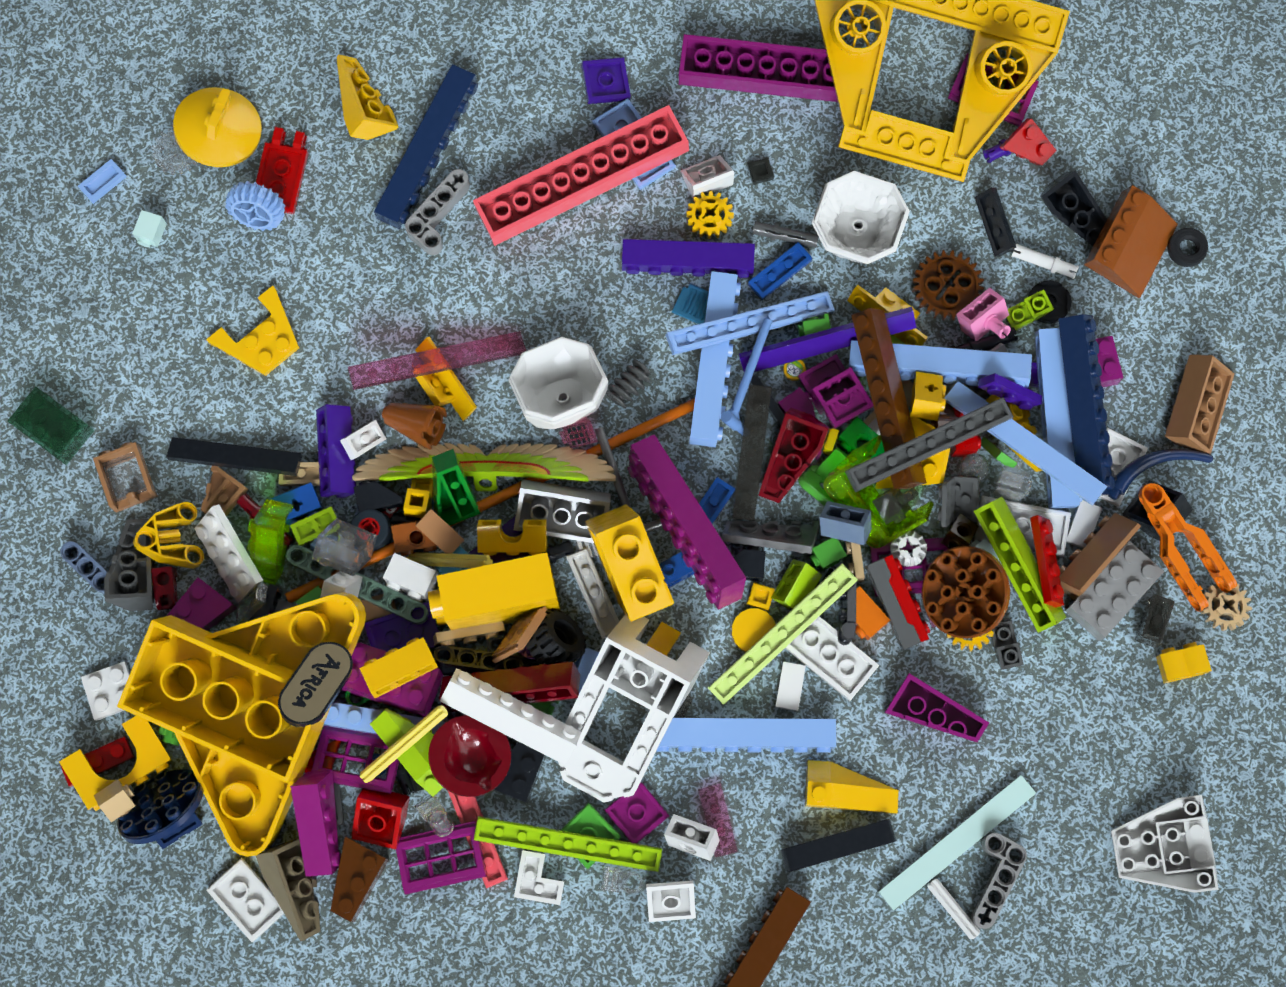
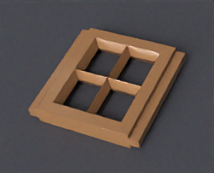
[492,606,547,663]

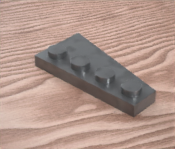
[722,521,820,554]

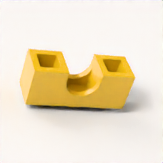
[477,519,547,556]

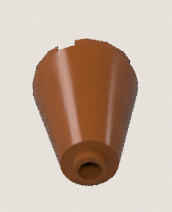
[382,403,447,450]

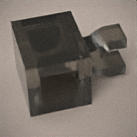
[872,487,918,524]

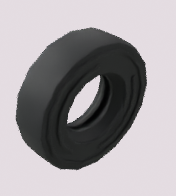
[1168,228,1208,267]

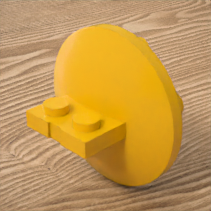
[173,87,262,167]

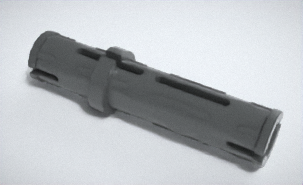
[752,221,819,248]

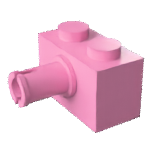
[956,288,1011,341]

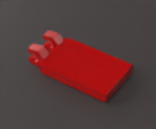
[256,127,309,215]

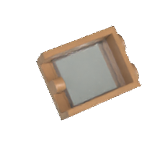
[93,442,158,513]

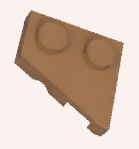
[201,466,248,517]

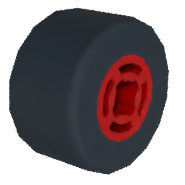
[350,509,393,550]

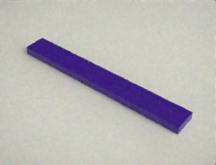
[739,306,917,372]

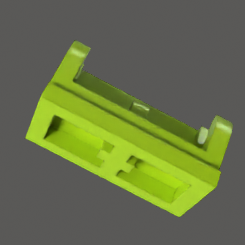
[290,506,342,546]
[771,559,822,610]

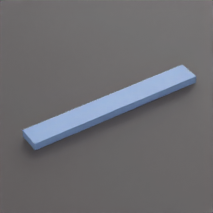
[666,291,835,355]
[944,381,1107,506]

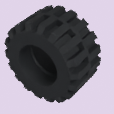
[526,609,587,665]

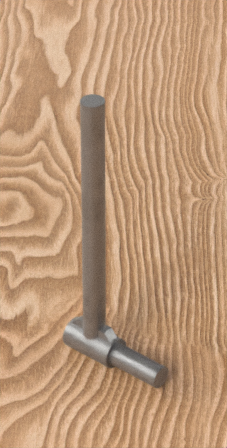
[595,427,662,534]

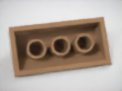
[1165,355,1234,454]
[1059,513,1141,601]

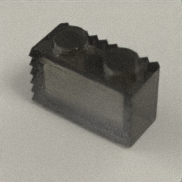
[1135,594,1175,648]

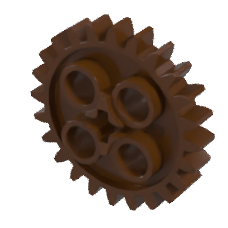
[912,250,984,321]

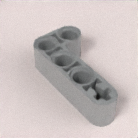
[405,169,470,255]
[971,833,1027,929]

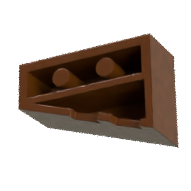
[330,836,389,922]

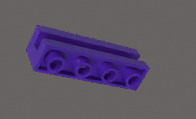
[316,404,356,498]

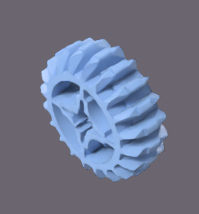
[225,181,285,231]

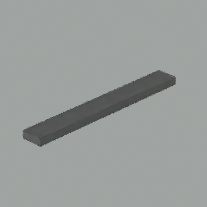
[845,397,1013,492]

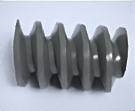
[605,359,651,409]

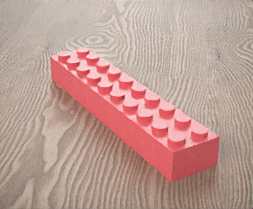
[473,105,689,246]

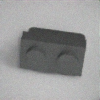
[938,475,980,527]

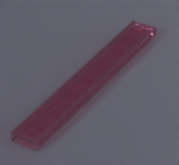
[348,331,526,390]

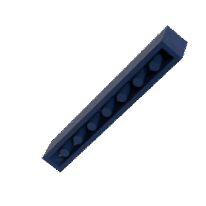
[374,64,478,229]
[1058,314,1115,498]

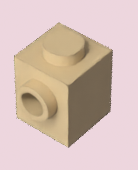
[94,779,135,822]

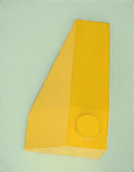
[336,54,399,140]
[805,760,899,814]

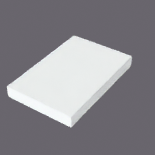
[1099,428,1148,507]
[206,858,284,942]

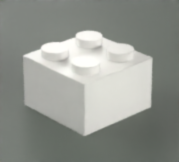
[383,553,438,603]

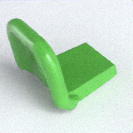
[798,447,858,506]

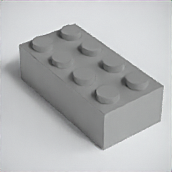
[1065,541,1164,641]

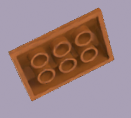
[1084,185,1178,298]

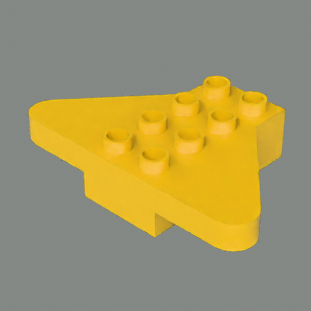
[117,592,366,857]

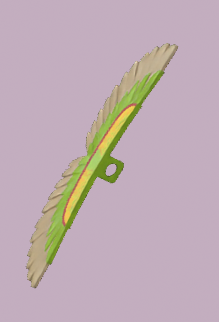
[352,443,616,491]

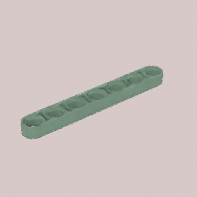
[286,545,429,625]

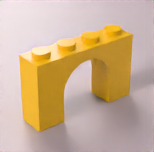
[59,716,172,811]

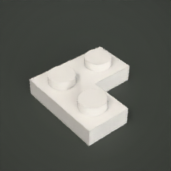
[514,850,564,905]

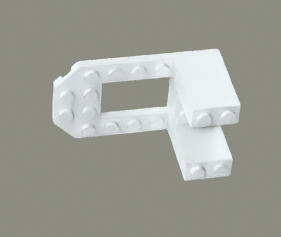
[558,615,710,802]

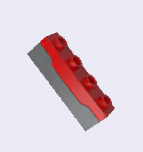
[865,555,930,650]

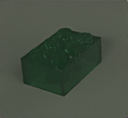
[7,386,94,465]

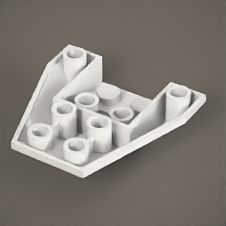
[1111,795,1219,893]

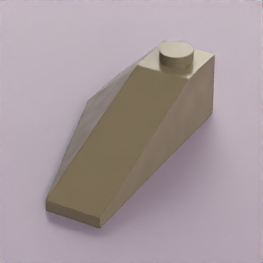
[255,838,320,941]

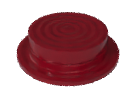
[428,715,511,797]

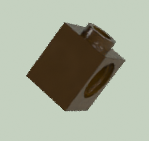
[941,514,979,549]

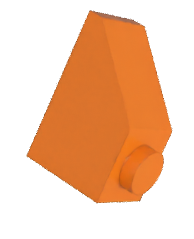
[855,586,890,641]

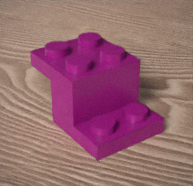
[798,354,873,429]

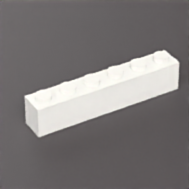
[440,668,581,765]

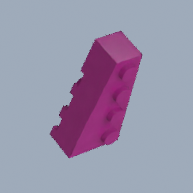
[139,577,237,650]
[884,673,989,742]
[290,770,341,876]

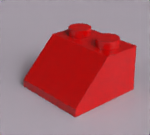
[351,789,410,849]

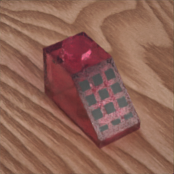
[559,417,598,448]

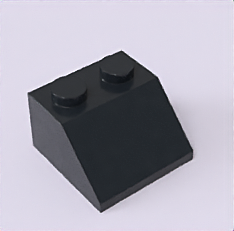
[1122,480,1193,541]

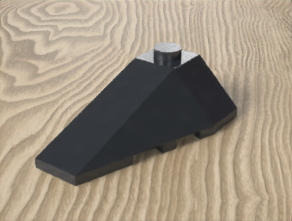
[1040,170,1107,246]

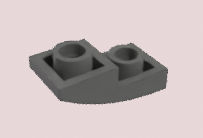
[991,620,1024,670]

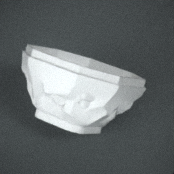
[812,171,910,264]

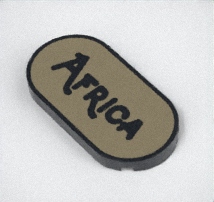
[278,642,353,727]

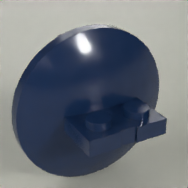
[117,769,204,849]

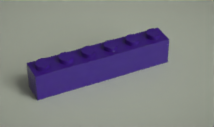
[622,239,755,278]

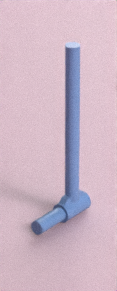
[721,318,772,437]

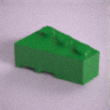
[432,449,481,526]

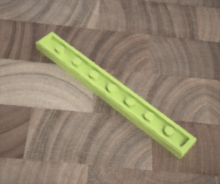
[708,563,858,705]

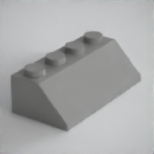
[514,479,611,543]

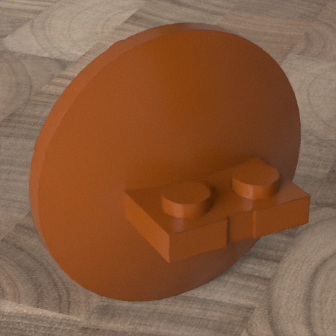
[922,546,1010,638]

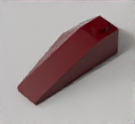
[758,408,829,503]

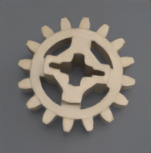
[1201,584,1252,631]

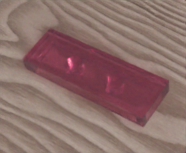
[698,784,738,858]

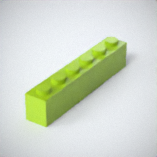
[974,496,1067,633]

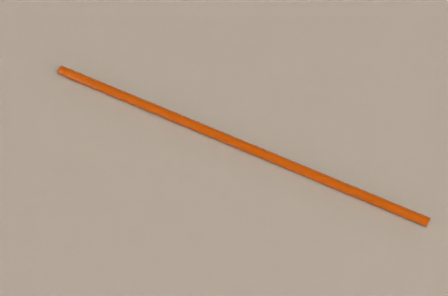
[285,398,695,603]

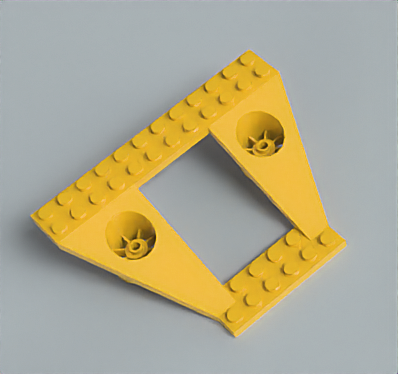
[814,0,1070,182]

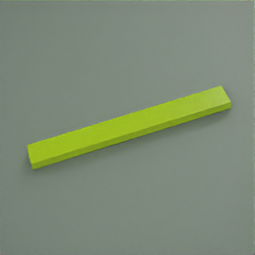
[474,816,662,872]

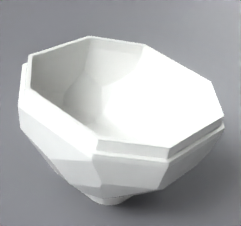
[508,337,608,429]

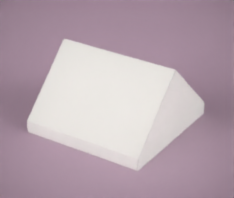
[680,155,734,199]
[646,880,696,922]

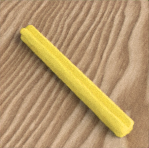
[406,552,493,568]
[360,705,448,783]

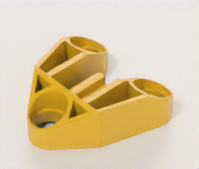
[133,502,204,569]

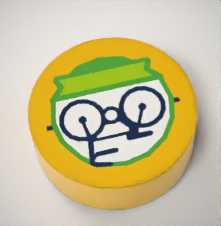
[783,360,806,381]

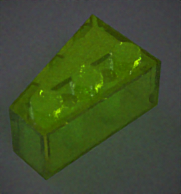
[247,499,293,584]

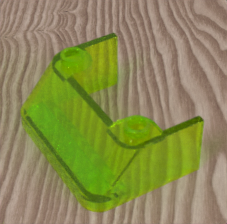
[823,435,934,548]

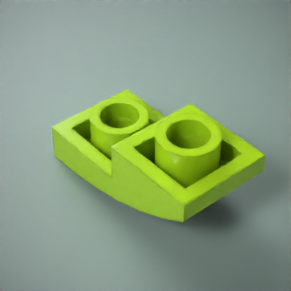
[1006,290,1054,331]

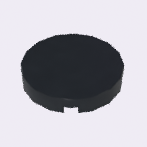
[1028,280,1072,324]

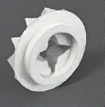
[890,531,927,567]

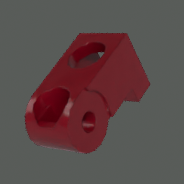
[151,566,178,611]

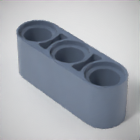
[60,541,108,595]

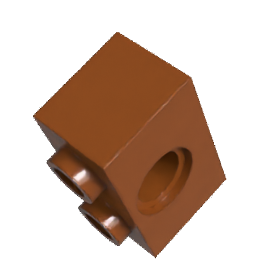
[391,519,437,556]

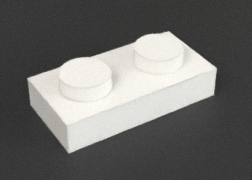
[340,420,386,460]

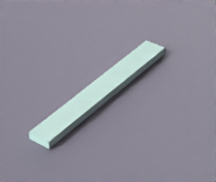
[878,775,1036,910]

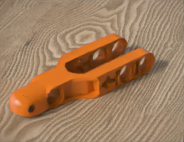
[1138,483,1237,612]

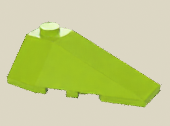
[370,708,443,797]

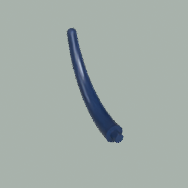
[1108,449,1213,500]

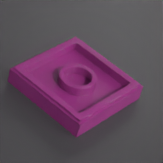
[605,782,669,843]

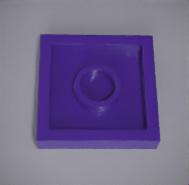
[581,58,631,104]

